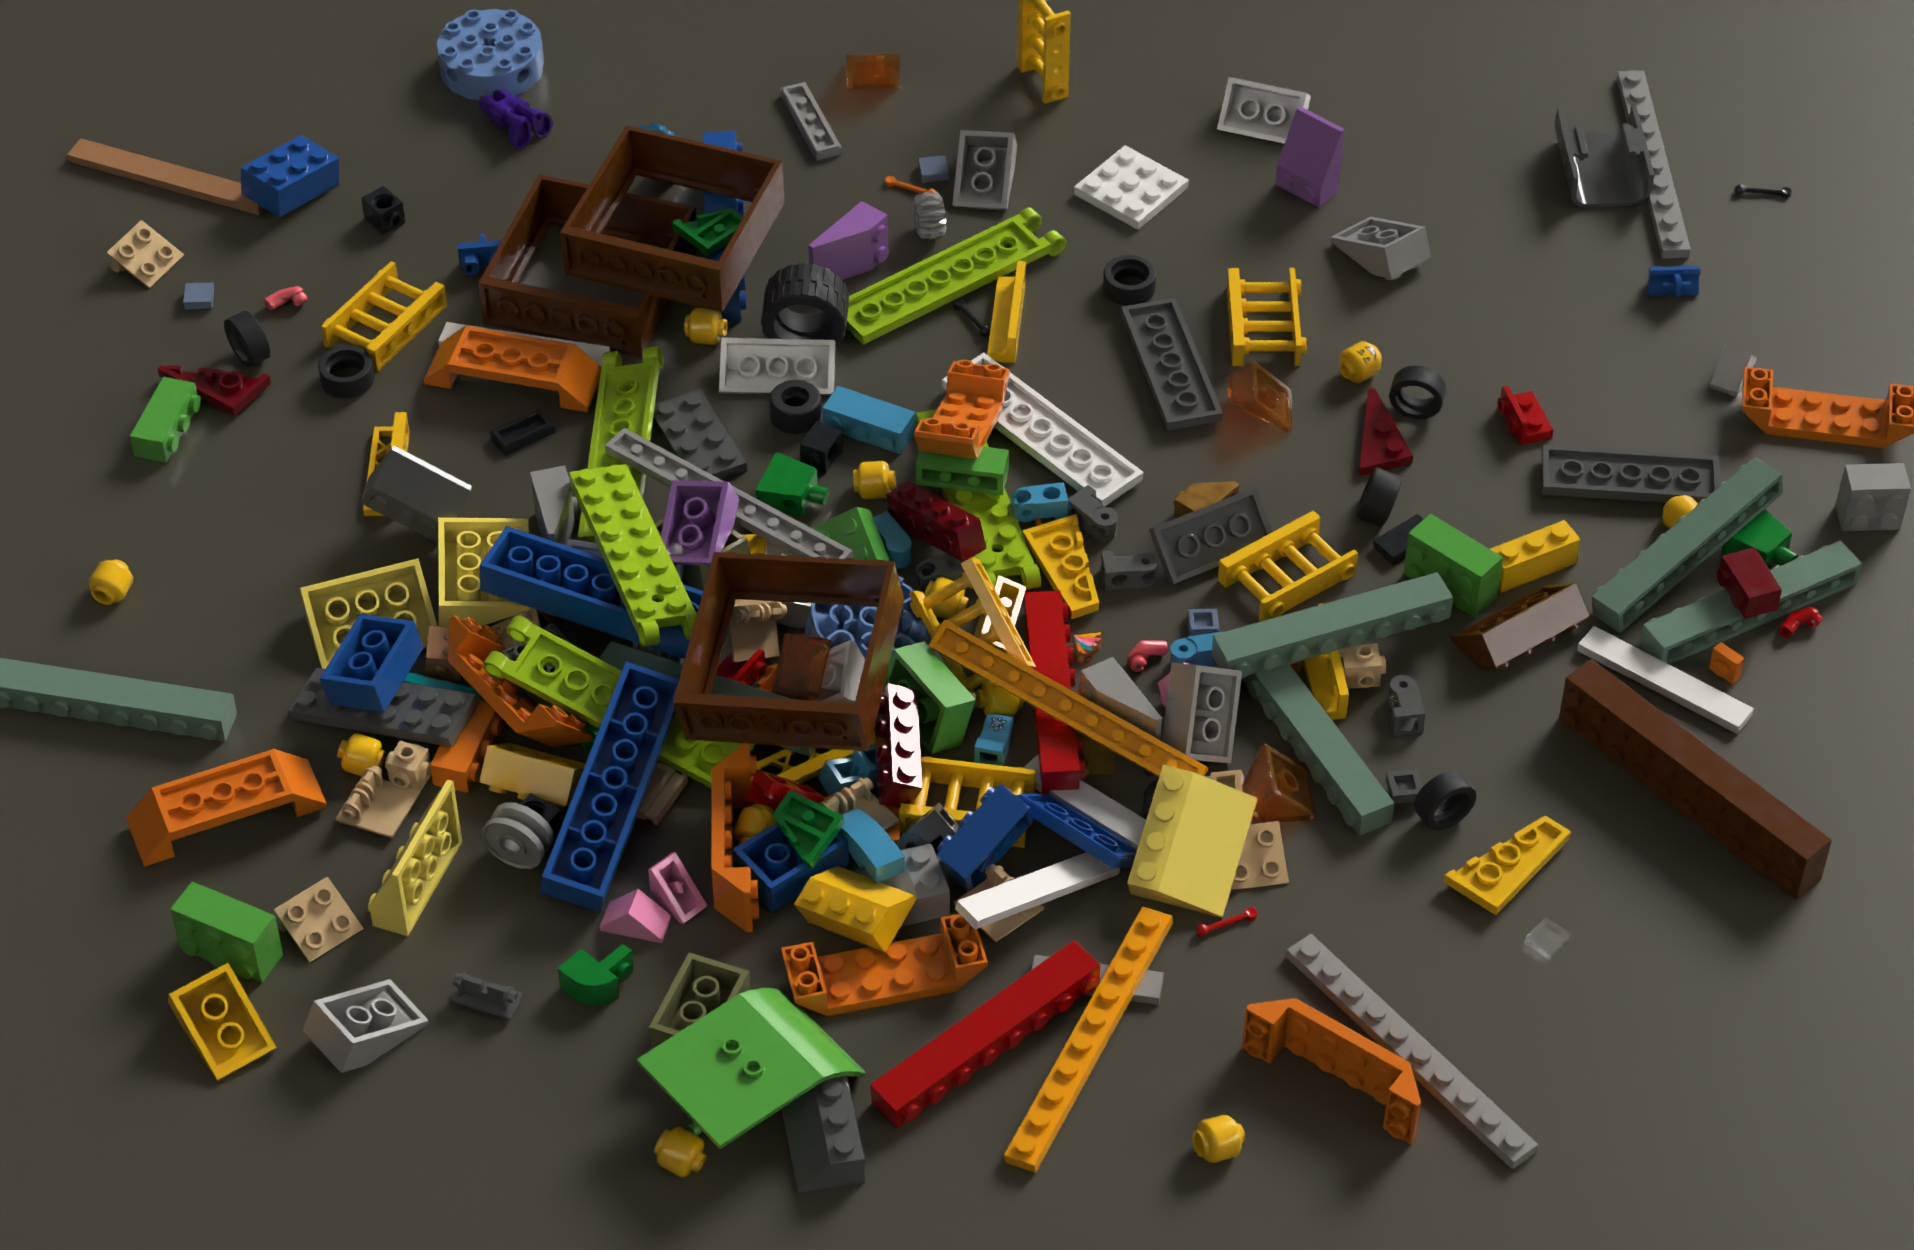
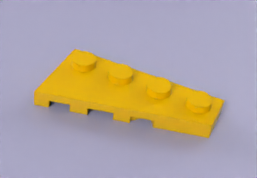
[1023,514,1099,619]
[1444,816,1571,915]

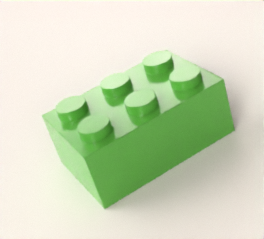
[1403,514,1503,618]
[883,641,976,754]
[170,881,283,983]

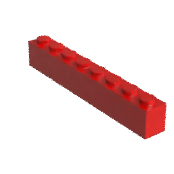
[1024,591,1085,793]
[870,940,1100,1129]

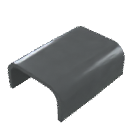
[1554,104,1654,208]

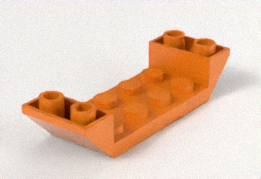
[423,326,602,412]
[914,360,1010,460]
[1742,367,1914,448]
[448,615,593,748]
[711,743,759,933]
[126,749,328,867]
[781,914,988,1017]
[1242,998,1421,1145]

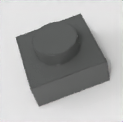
[1386,769,1422,804]

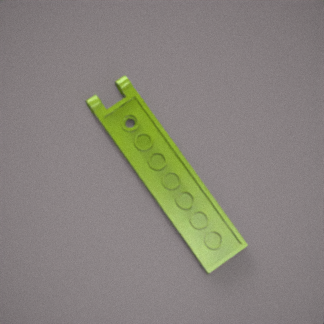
[846,208,1067,345]
[578,346,663,543]
[916,409,1041,590]
[569,464,697,647]
[482,616,755,789]

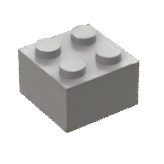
[1835,463,1911,531]

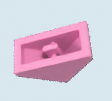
[648,852,708,924]
[600,889,671,944]

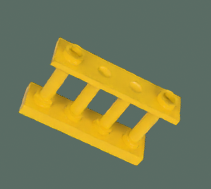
[1017,0,1071,104]
[321,261,447,372]
[1226,268,1307,366]
[1218,511,1358,622]
[909,558,1036,701]
[899,756,1036,848]

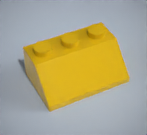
[479,743,586,810]
[794,866,917,953]

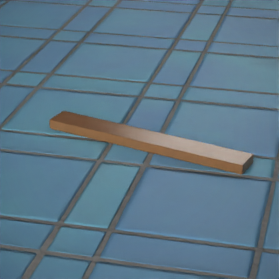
[67,138,265,215]

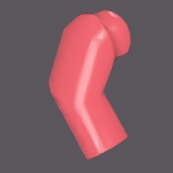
[263,286,307,311]
[1127,640,1168,672]

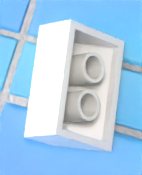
[1217,77,1311,144]

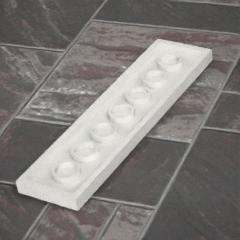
[942,353,1144,507]

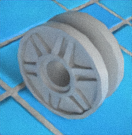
[481,802,554,869]

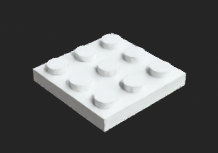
[1074,145,1189,230]

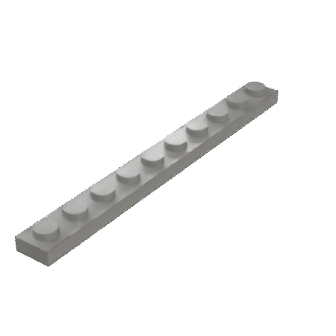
[1616,70,1691,259]
[605,428,854,559]
[1286,934,1538,1170]

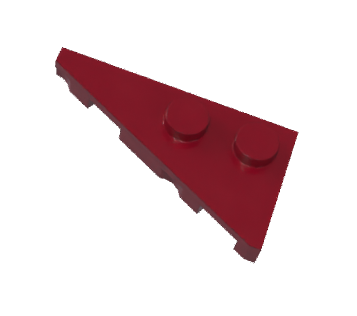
[157,365,271,416]
[1359,388,1413,476]

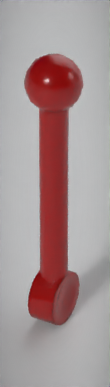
[1196,907,1257,937]

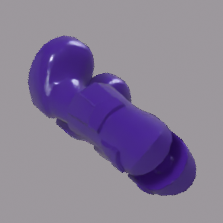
[478,89,553,149]

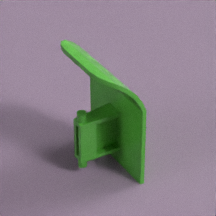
[637,988,867,1149]

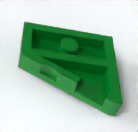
[672,207,744,257]
[773,790,845,870]

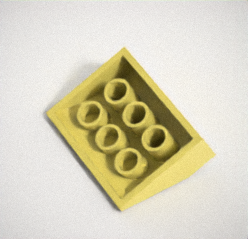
[438,517,531,628]
[300,558,437,669]
[1127,765,1258,918]
[368,779,462,936]

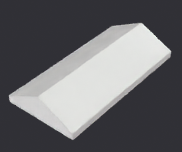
[719,338,835,396]

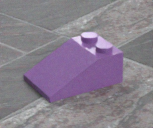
[1276,106,1345,208]
[808,201,889,280]
[661,480,739,566]

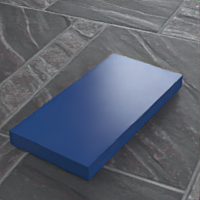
[1017,793,1137,868]

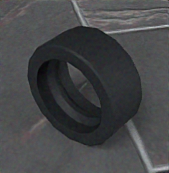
[1103,255,1156,306]
[224,310,271,368]
[318,345,375,398]
[1389,366,1447,419]
[1414,771,1477,831]

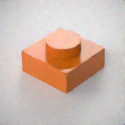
[1709,642,1745,685]

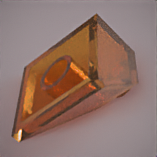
[1227,360,1293,433]
[1241,743,1315,822]

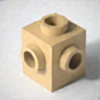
[1340,643,1386,689]
[385,741,431,792]

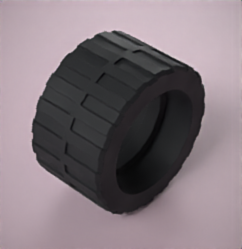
[761,263,849,347]

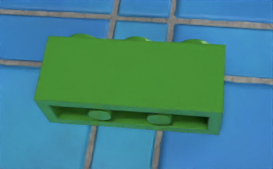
[130,377,201,463]
[916,447,1009,495]

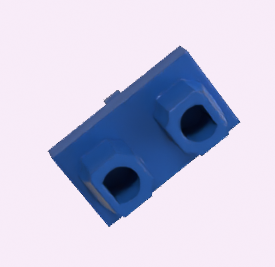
[457,234,502,275]
[1647,265,1701,298]

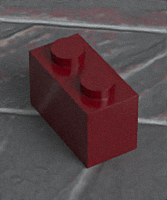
[1717,547,1782,619]

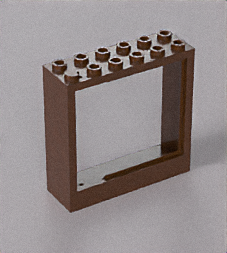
[560,125,785,312]
[478,174,697,358]
[673,552,904,751]

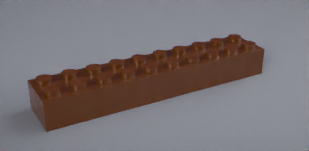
[1559,659,1832,900]

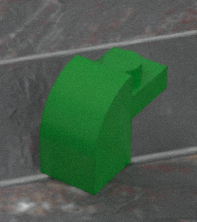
[557,944,634,1005]

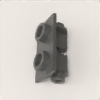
[450,972,524,1020]

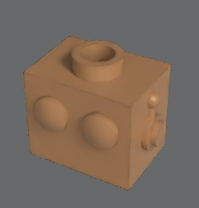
[424,626,461,681]

